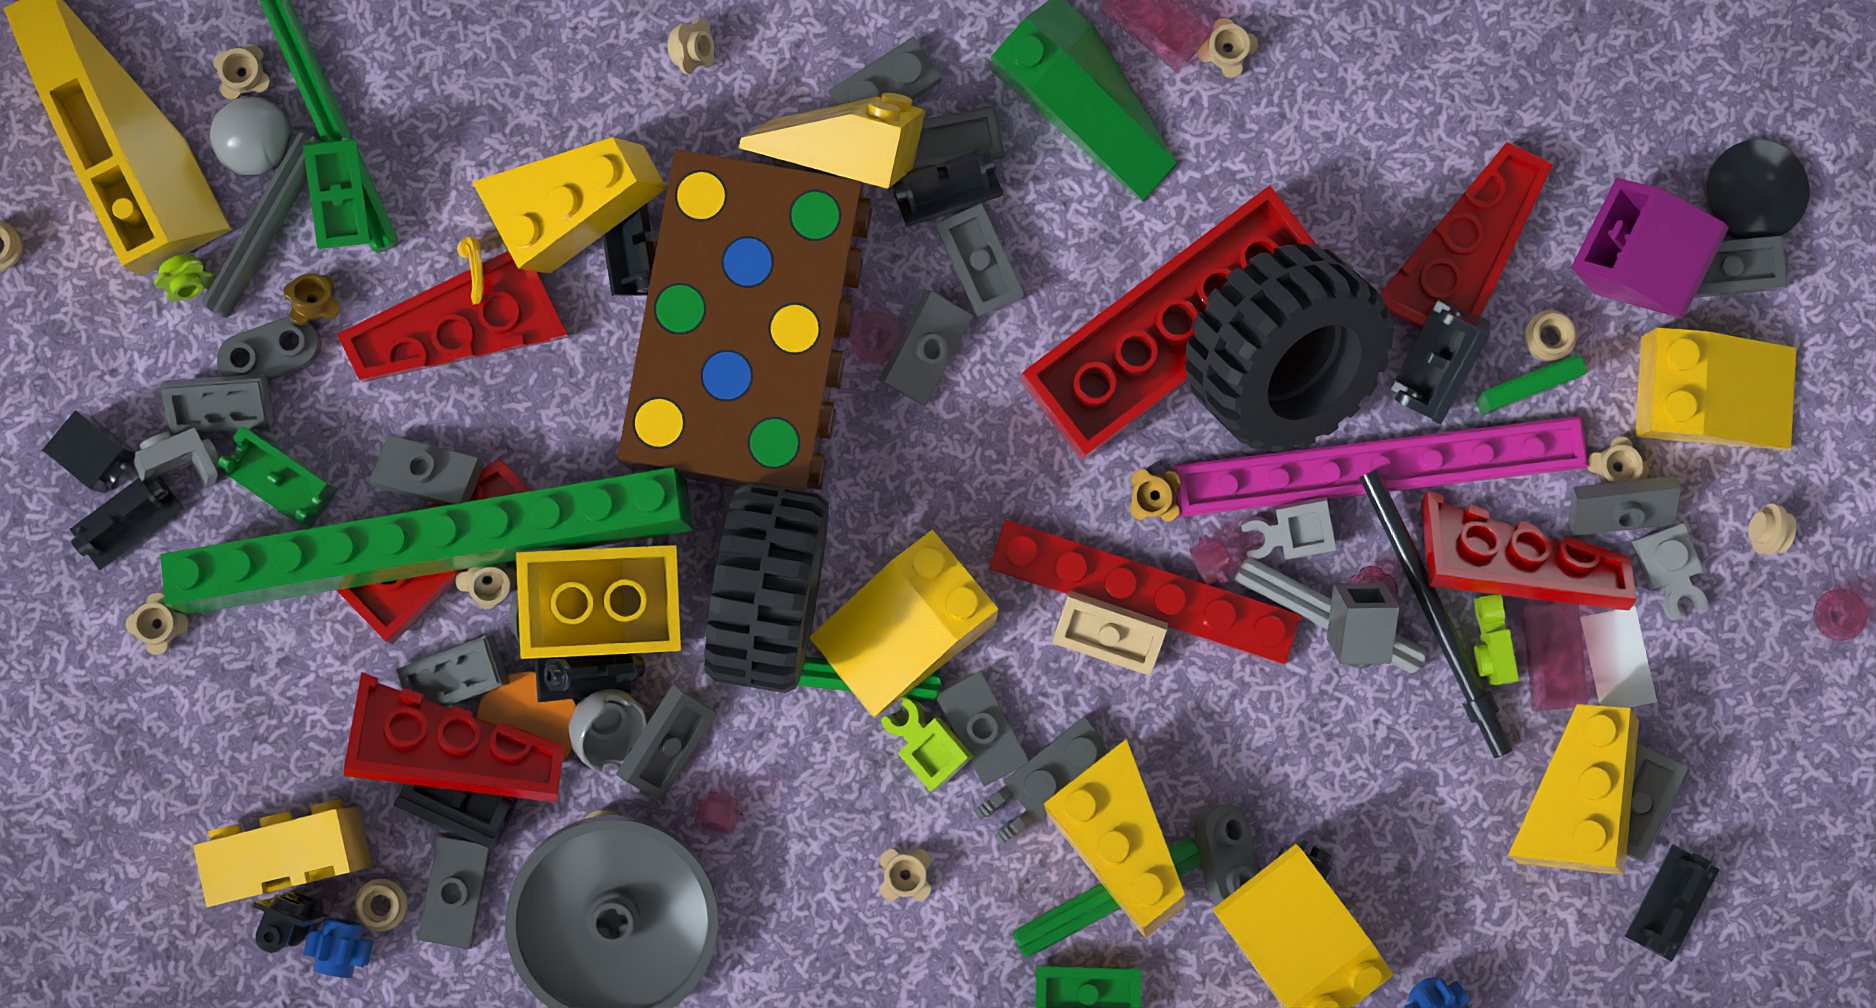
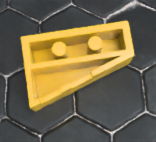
[472,137,667,274]
[1508,704,1639,875]
[1044,739,1187,939]
[193,799,372,907]

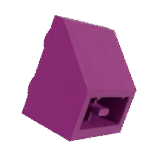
[1571,178,1729,319]

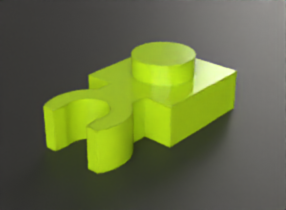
[1474,594,1519,686]
[881,697,974,792]

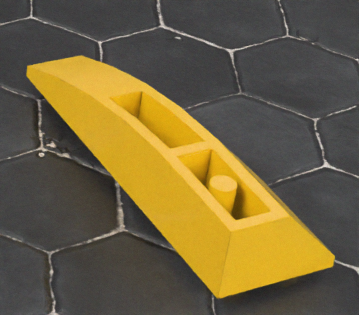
[4,0,232,277]

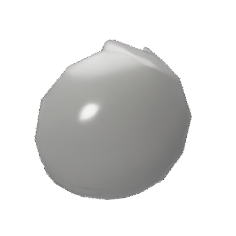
[210,97,293,175]
[568,689,648,772]

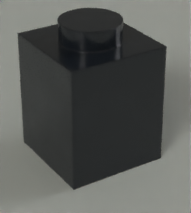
[42,410,136,493]

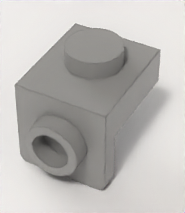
[134,427,220,489]

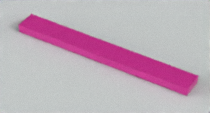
[1172,416,1589,518]

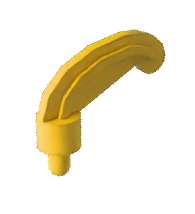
[457,237,483,304]

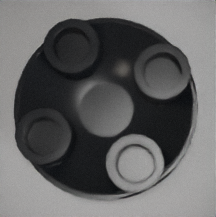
[1707,139,1810,239]

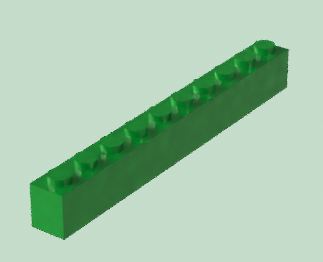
[160,467,693,615]

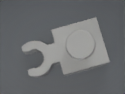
[1241,496,1337,560]
[1632,523,1708,621]

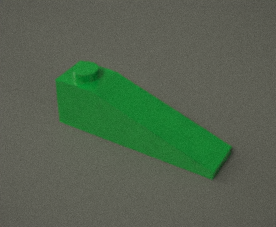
[990,0,1177,202]

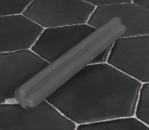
[203,132,321,318]

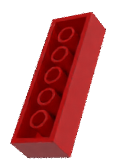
[1020,185,1317,462]

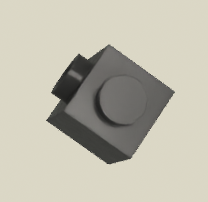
[1327,583,1399,668]

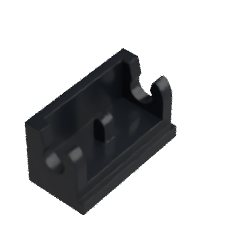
[1391,297,1490,425]
[393,784,519,849]

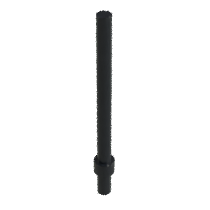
[1359,468,1513,758]

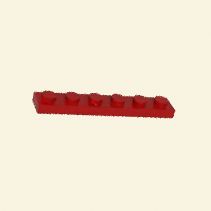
[989,520,1301,665]

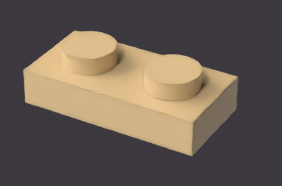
[1052,590,1168,676]

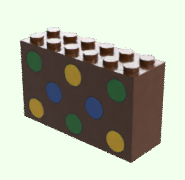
[617,149,872,492]

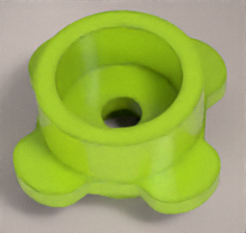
[154,254,214,302]

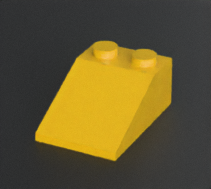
[739,93,926,189]
[1635,327,1797,450]
[809,529,999,719]
[516,545,681,659]
[1212,844,1394,1008]

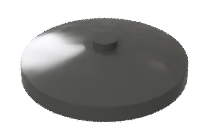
[505,815,719,1008]

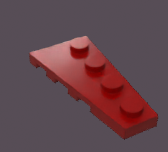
[1380,142,1553,329]
[337,250,570,382]
[336,459,532,645]
[1421,491,1637,611]
[344,672,565,802]

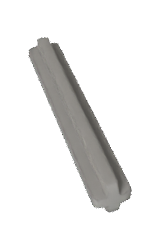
[1235,558,1427,673]

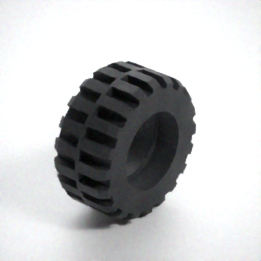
[1185,244,1393,452]
[704,482,829,693]

